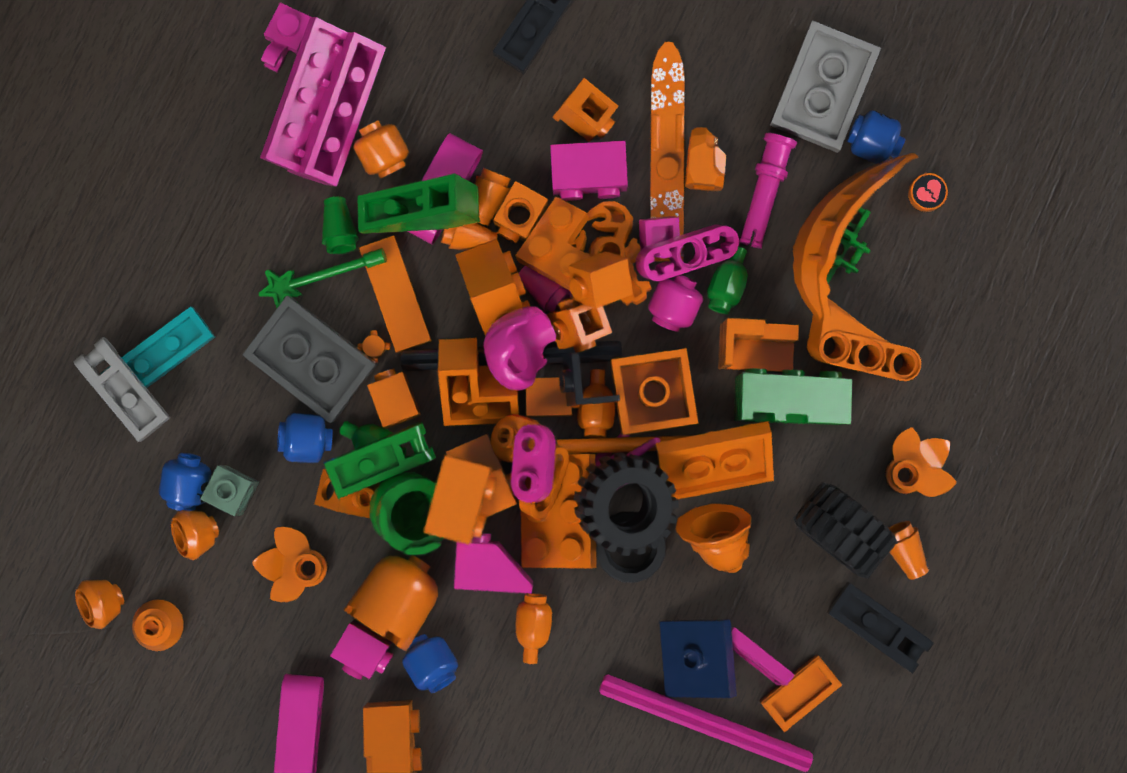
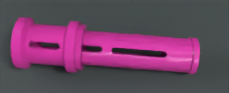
[739,133,797,249]

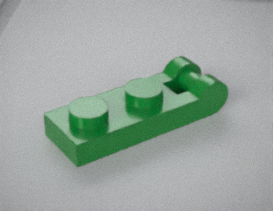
[323,422,436,499]

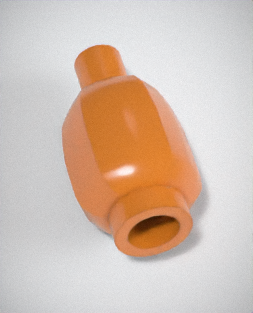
[577,369,615,438]
[515,593,552,664]

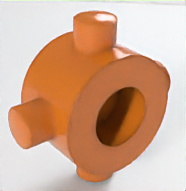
[358,330,391,363]

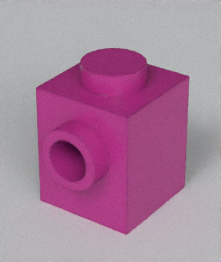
[331,620,394,680]

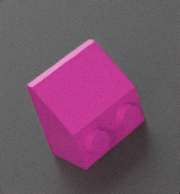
[454,533,533,594]

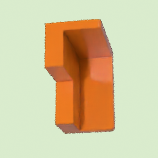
[718,318,799,372]

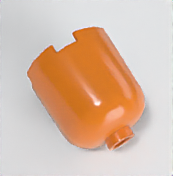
[343,555,438,651]

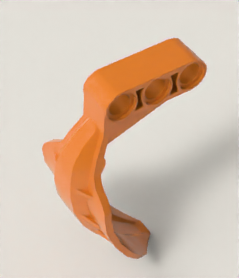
[793,153,921,381]

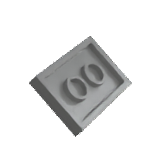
[769,20,881,153]

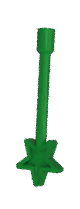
[258,248,387,308]

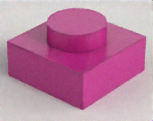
[639,216,680,250]

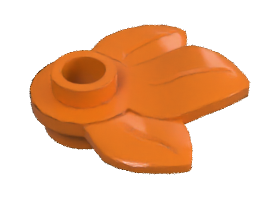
[886,427,956,497]
[252,527,328,602]

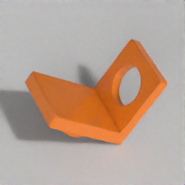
[314,469,381,518]

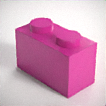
[550,141,628,201]

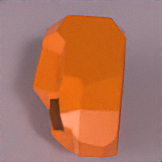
[685,127,726,191]

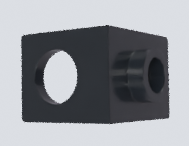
[559,352,620,406]

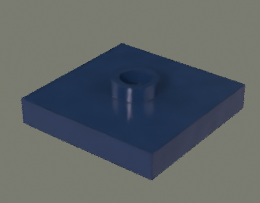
[660,619,737,698]

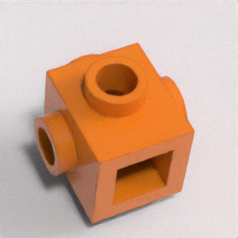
[546,297,612,352]

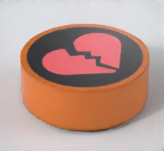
[908,173,948,212]

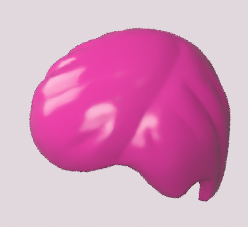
[484,307,556,390]

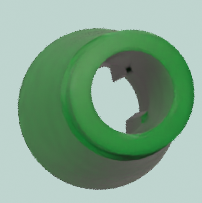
[322,196,359,254]

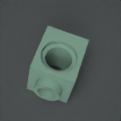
[200,465,259,516]

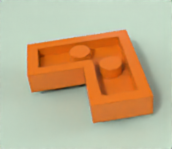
[515,196,592,290]

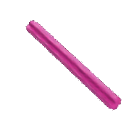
[599,674,813,772]

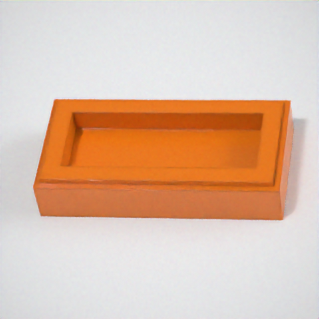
[759,654,842,732]

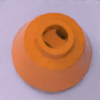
[171,510,219,560]
[75,580,124,629]
[132,600,184,651]

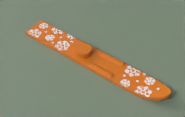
[650,42,684,262]

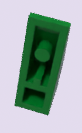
[357,173,480,234]

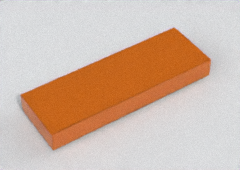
[359,235,432,353]

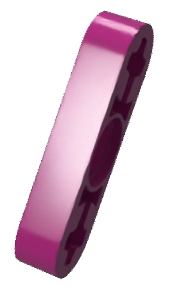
[636,225,739,281]

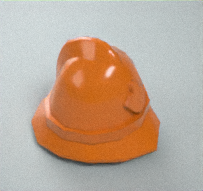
[675,503,752,573]

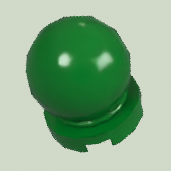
[369,472,444,555]

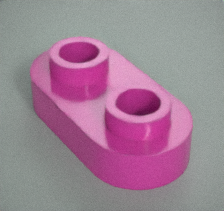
[511,425,556,502]

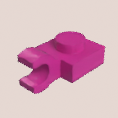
[261,3,312,73]

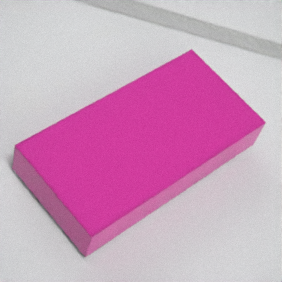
[731,627,795,686]

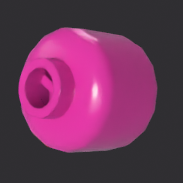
[648,275,703,332]

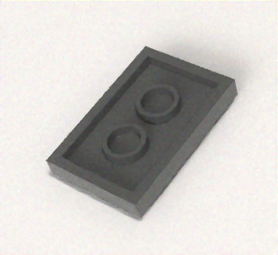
[242,296,378,424]

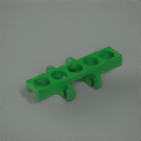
[826,207,871,283]

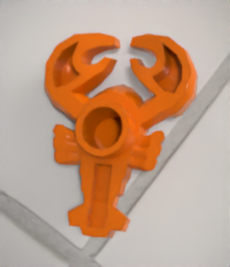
[572,201,651,305]

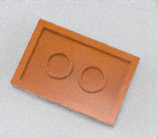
[655,421,774,499]
[521,454,597,568]

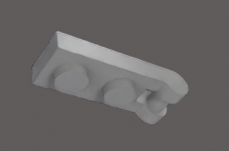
[73,337,171,442]

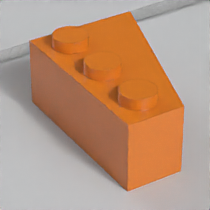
[363,700,422,773]

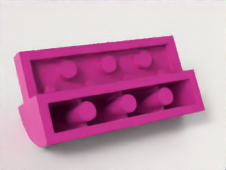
[260,17,386,186]

